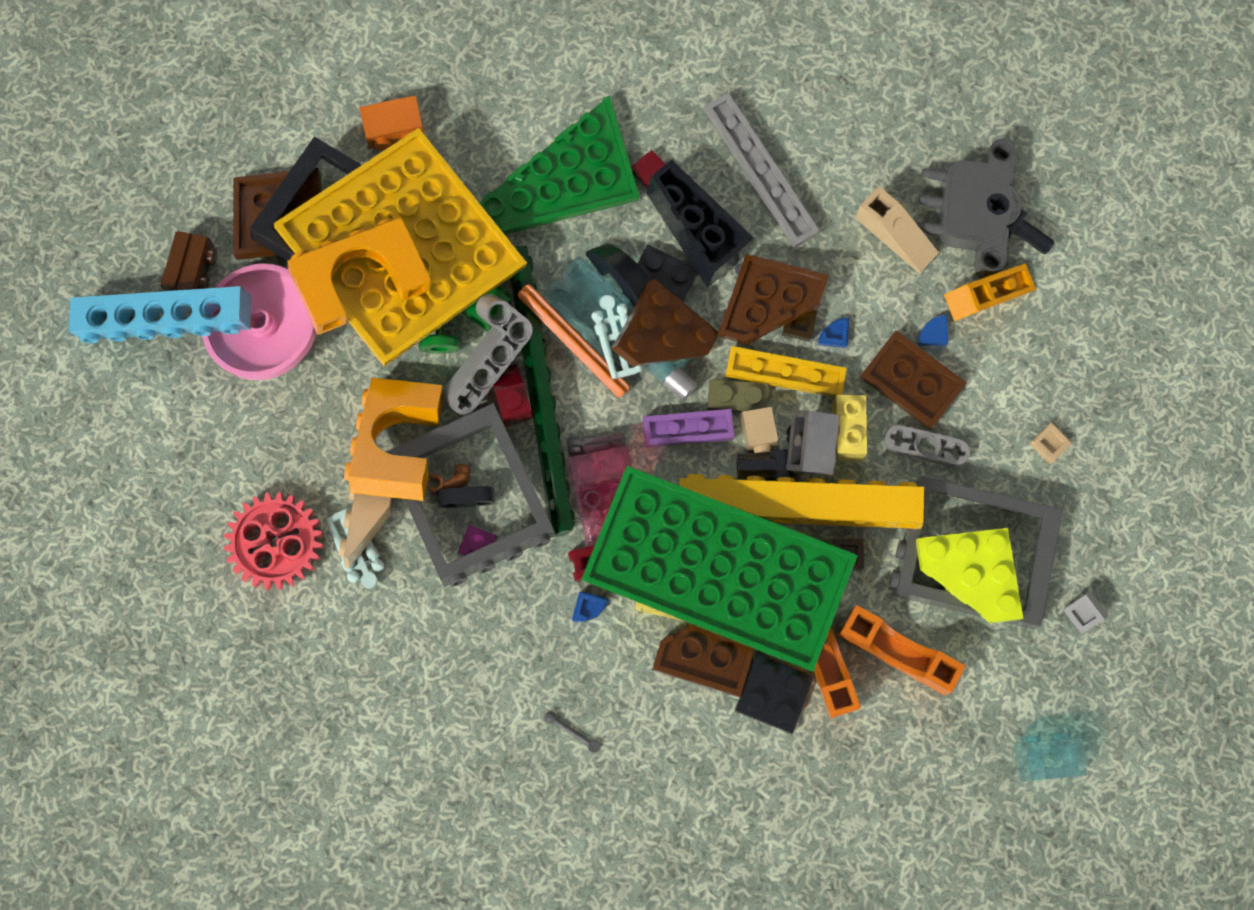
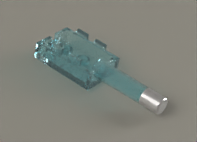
[541,256,697,401]

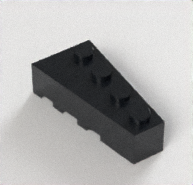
[646,159,754,288]

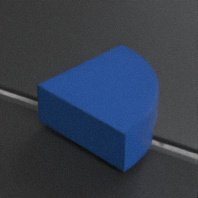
[917,315,948,346]
[817,318,849,348]
[572,591,609,622]

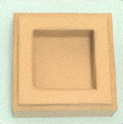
[1029,422,1072,464]

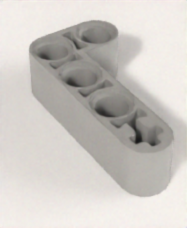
[443,294,533,415]

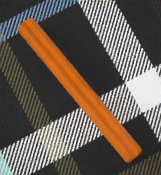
[518,284,630,398]

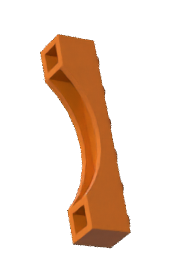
[799,532,861,719]

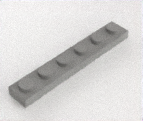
[704,93,820,249]

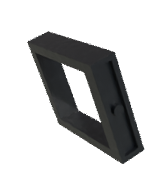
[249,136,361,261]

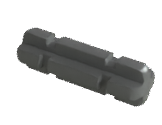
[567,431,625,455]

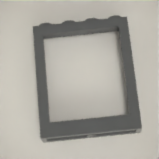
[386,403,555,587]
[889,476,1063,630]

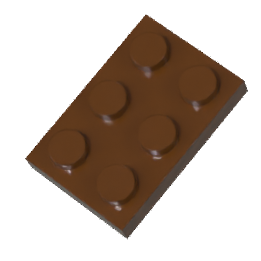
[859,330,967,430]

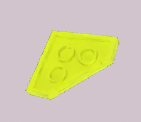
[916,528,1023,623]

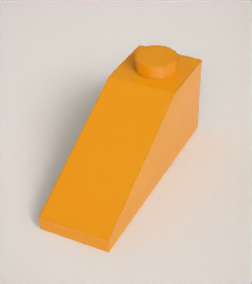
[944,263,1037,321]

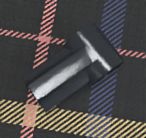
[736,450,796,482]

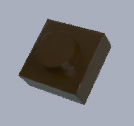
[782,310,817,342]
[831,539,864,571]

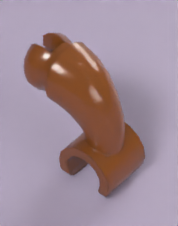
[427,464,471,494]

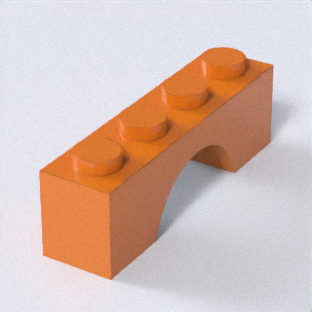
[837,605,966,696]

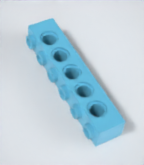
[68,286,251,343]

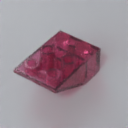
[567,445,632,547]

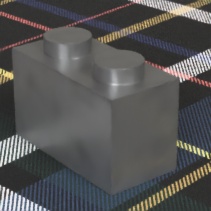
[786,410,840,475]

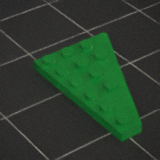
[480,96,640,235]

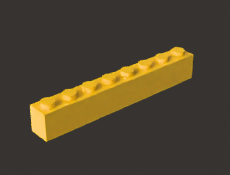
[679,474,924,529]

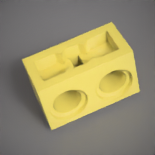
[832,395,867,461]

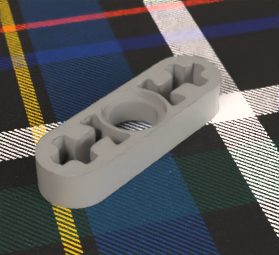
[884,425,970,467]

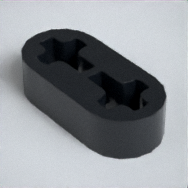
[438,486,495,508]

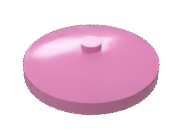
[202,264,317,380]

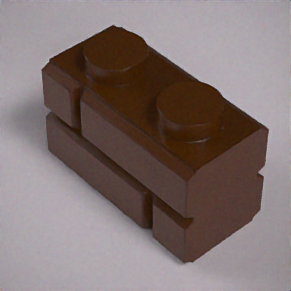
[160,231,217,291]

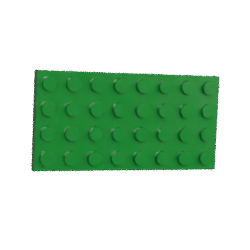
[581,466,858,672]

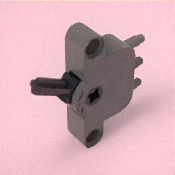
[917,138,1055,278]

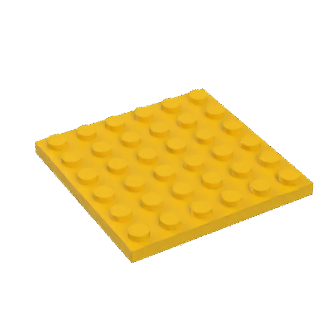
[274,128,527,366]

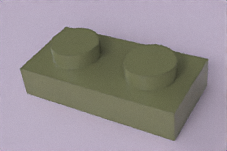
[707,380,768,413]

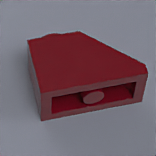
[493,364,533,427]

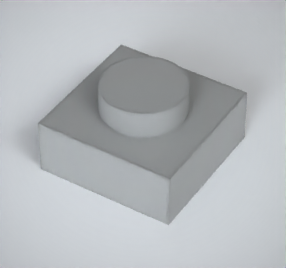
[1063,591,1109,634]

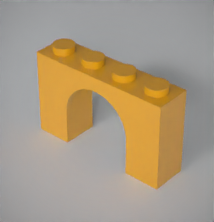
[287,217,431,335]
[344,377,444,501]

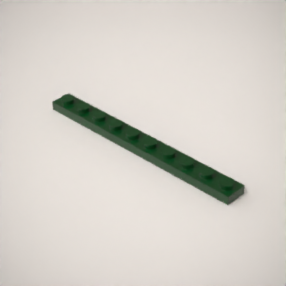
[510,246,575,537]

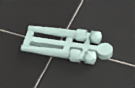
[592,295,643,380]
[326,508,384,589]

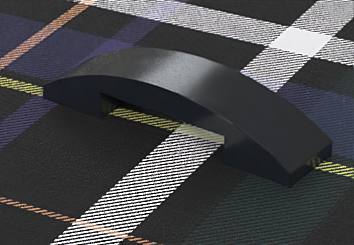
[585,243,651,307]

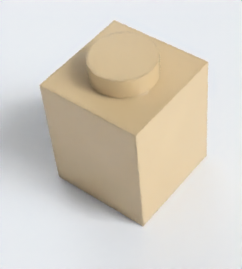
[740,407,778,454]

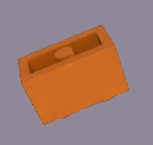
[359,95,425,150]

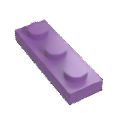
[642,409,734,448]

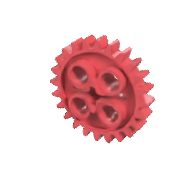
[223,492,324,591]

